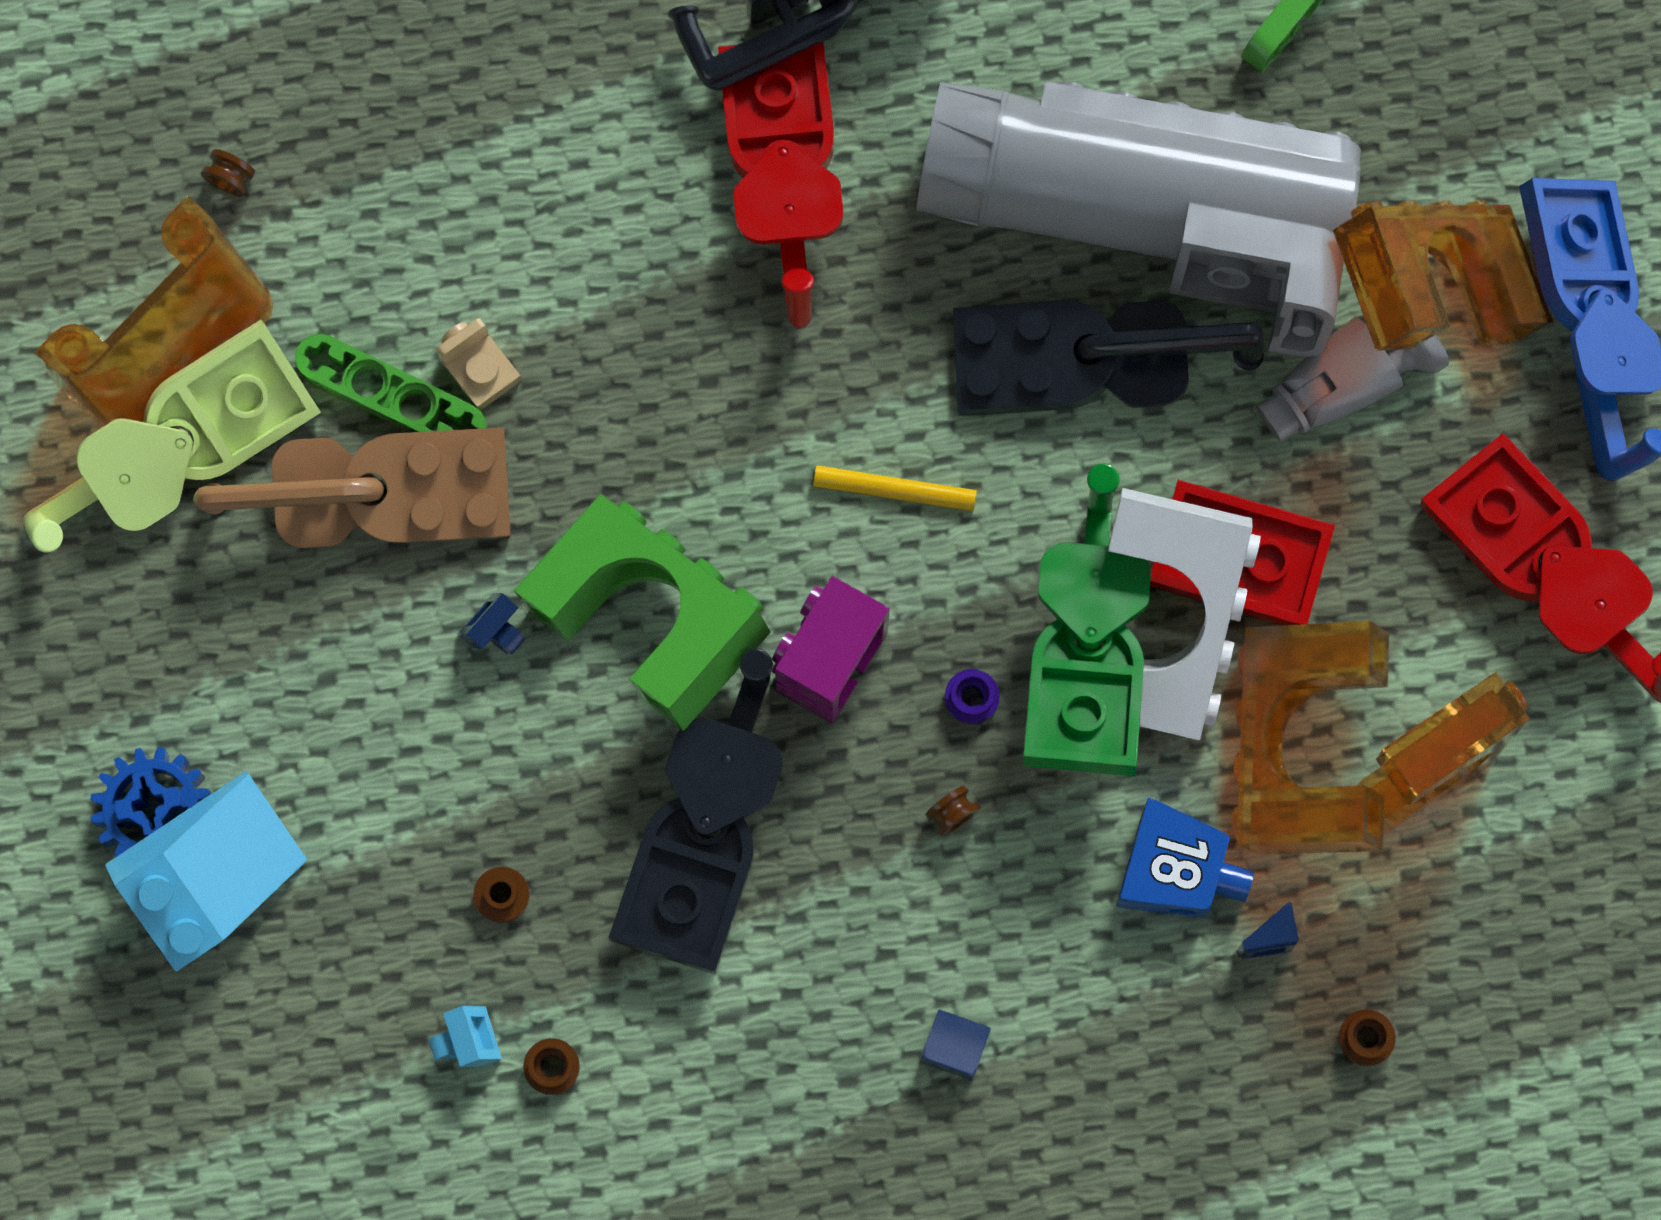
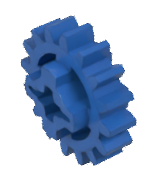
[90,747,212,857]

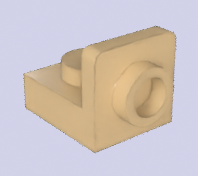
[436,318,522,411]

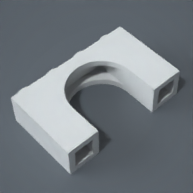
[1108,488,1261,740]

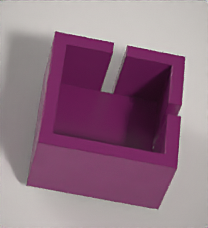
[772,575,890,724]

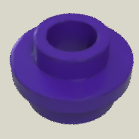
[945,669,1000,724]

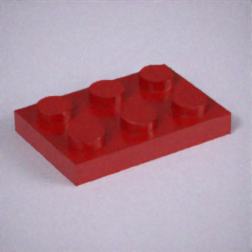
[1150,479,1335,631]

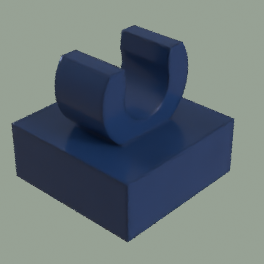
[457,593,526,655]

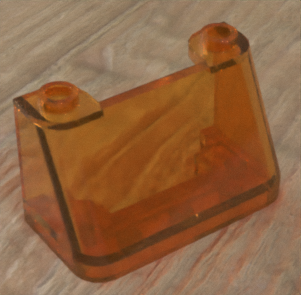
[34,196,273,428]

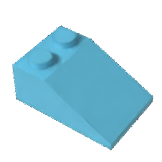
[105,770,307,972]

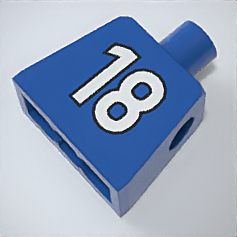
[1116,798,1255,918]

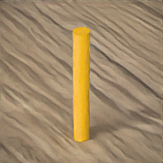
[813,465,977,511]

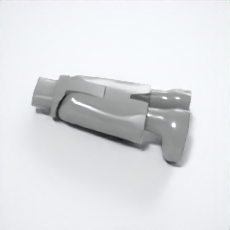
[1256,282,1449,442]

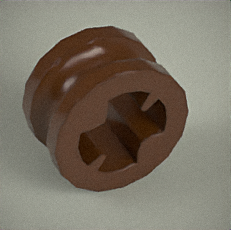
[200,149,256,197]
[925,785,981,837]

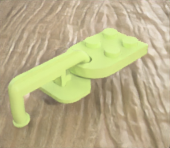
[23,320,321,553]

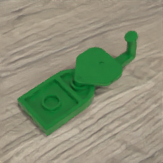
[1022,463,1151,776]

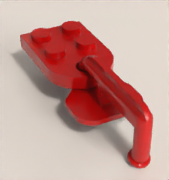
[718,42,844,329]
[1420,433,1661,703]

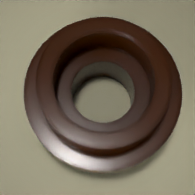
[473,867,530,923]
[1339,1009,1396,1066]
[523,1038,580,1095]

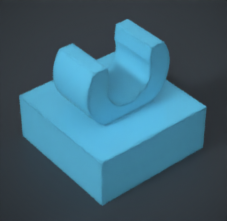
[428,1006,502,1067]

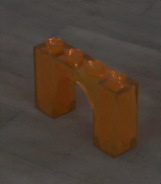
[1333,200,1553,351]
[1232,621,1390,855]
[1353,672,1530,836]

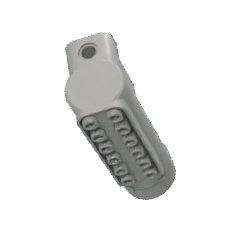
[916,81,1361,357]

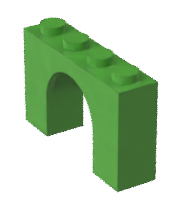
[514,494,771,731]

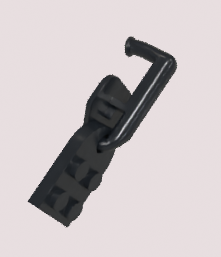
[668,0,863,91]
[953,300,1264,416]
[609,648,783,975]

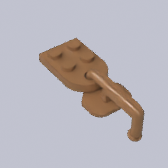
[193,427,511,548]

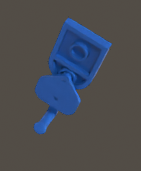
[1519,178,1661,481]

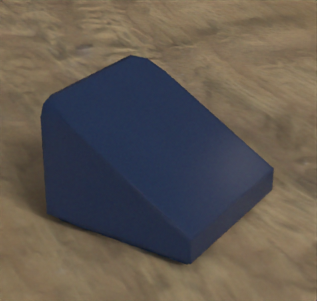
[1237,902,1299,960]
[920,1009,991,1081]

